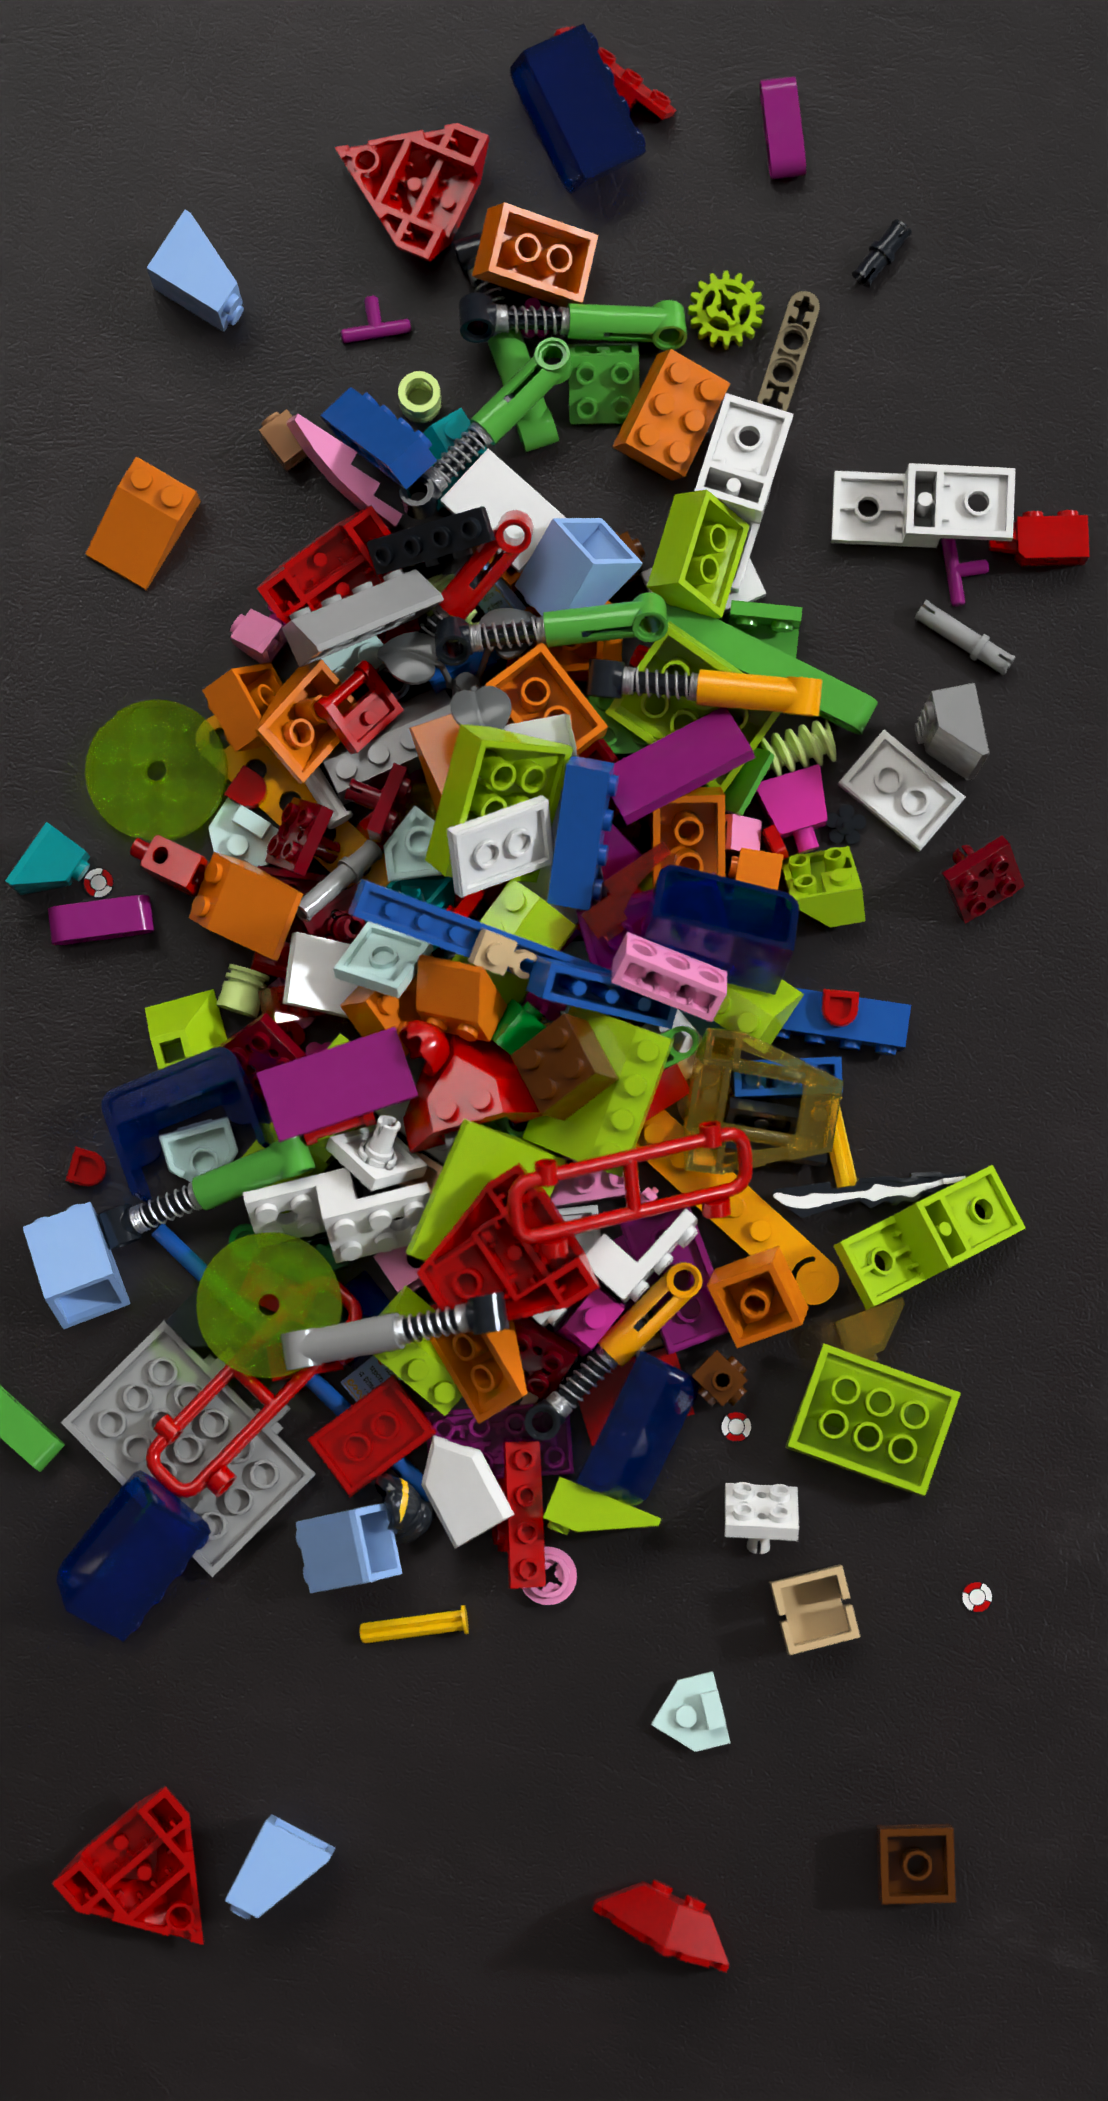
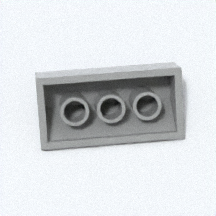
[282,569,444,667]
[915,683,989,780]
[322,688,451,805]

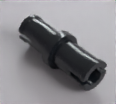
[852,219,912,287]

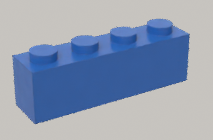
[320,387,437,489]
[547,756,619,911]
[526,955,677,1029]
[776,988,911,1055]

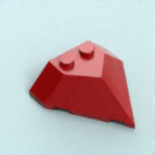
[334,123,490,262]
[403,1033,545,1154]
[52,1786,204,1945]
[592,1879,729,1972]

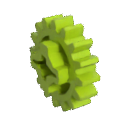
[688,271,764,349]

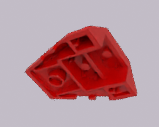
[256,505,420,671]
[417,1163,600,1334]

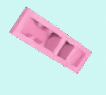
[286,414,403,529]

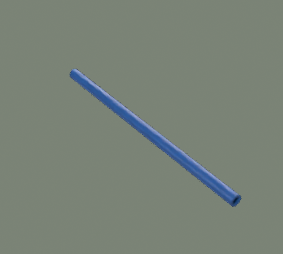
[151,1224,431,1503]

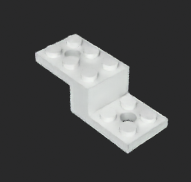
[695,393,794,593]
[831,463,1015,548]
[243,1167,430,1263]
[532,1209,698,1328]

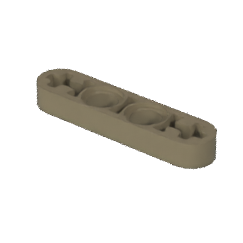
[757,291,820,412]

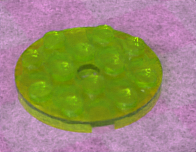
[85,699,228,842]
[197,1232,342,1378]

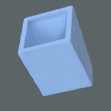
[147,210,244,332]
[515,518,642,617]
[23,1202,130,1330]
[296,1503,402,1593]
[225,1814,335,1919]

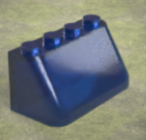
[510,24,647,193]
[641,865,799,995]
[576,1350,698,1505]
[57,1470,211,1641]

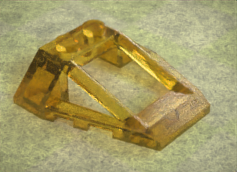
[684,1027,844,1174]

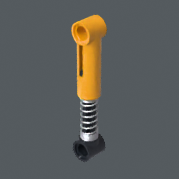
[586,659,823,717]
[524,1262,702,1441]

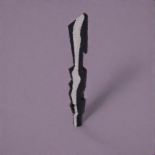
[772,1172,966,1219]

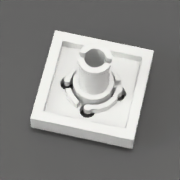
[326,1115,428,1191]
[725,1482,799,1554]

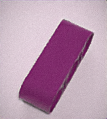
[760,76,806,179]
[48,895,154,945]

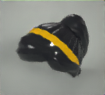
[374,1473,436,1547]

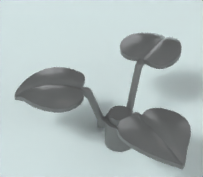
[377,608,537,730]

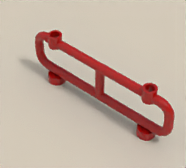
[507,1121,753,1258]
[146,1276,363,1498]

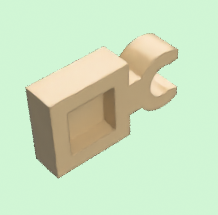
[468,928,537,979]

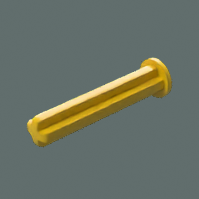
[814,1095,857,1188]
[359,1605,469,1643]

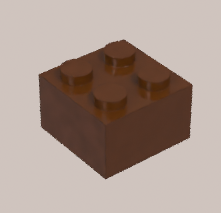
[511,1013,618,1121]
[876,1824,956,1904]

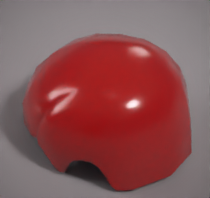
[399,1020,450,1077]

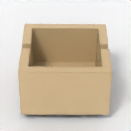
[769,1565,860,1655]

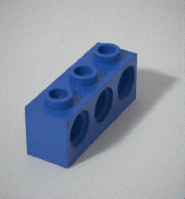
[732,1057,843,1100]

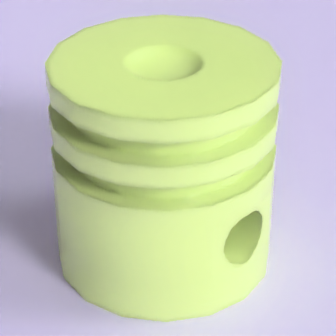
[398,371,441,423]
[216,964,270,1018]

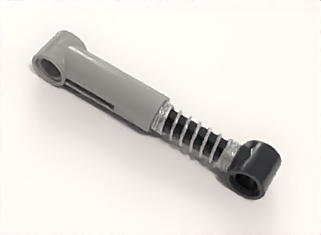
[280,1292,510,1370]

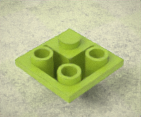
[781,846,865,928]
[145,989,227,1077]

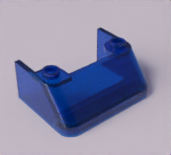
[101,1047,275,1203]

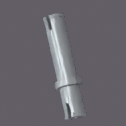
[914,600,1015,676]
[296,839,383,922]

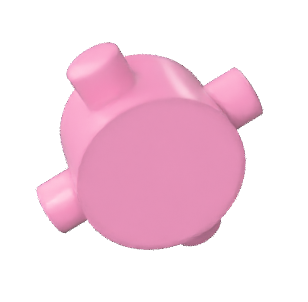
[640,1187,659,1203]

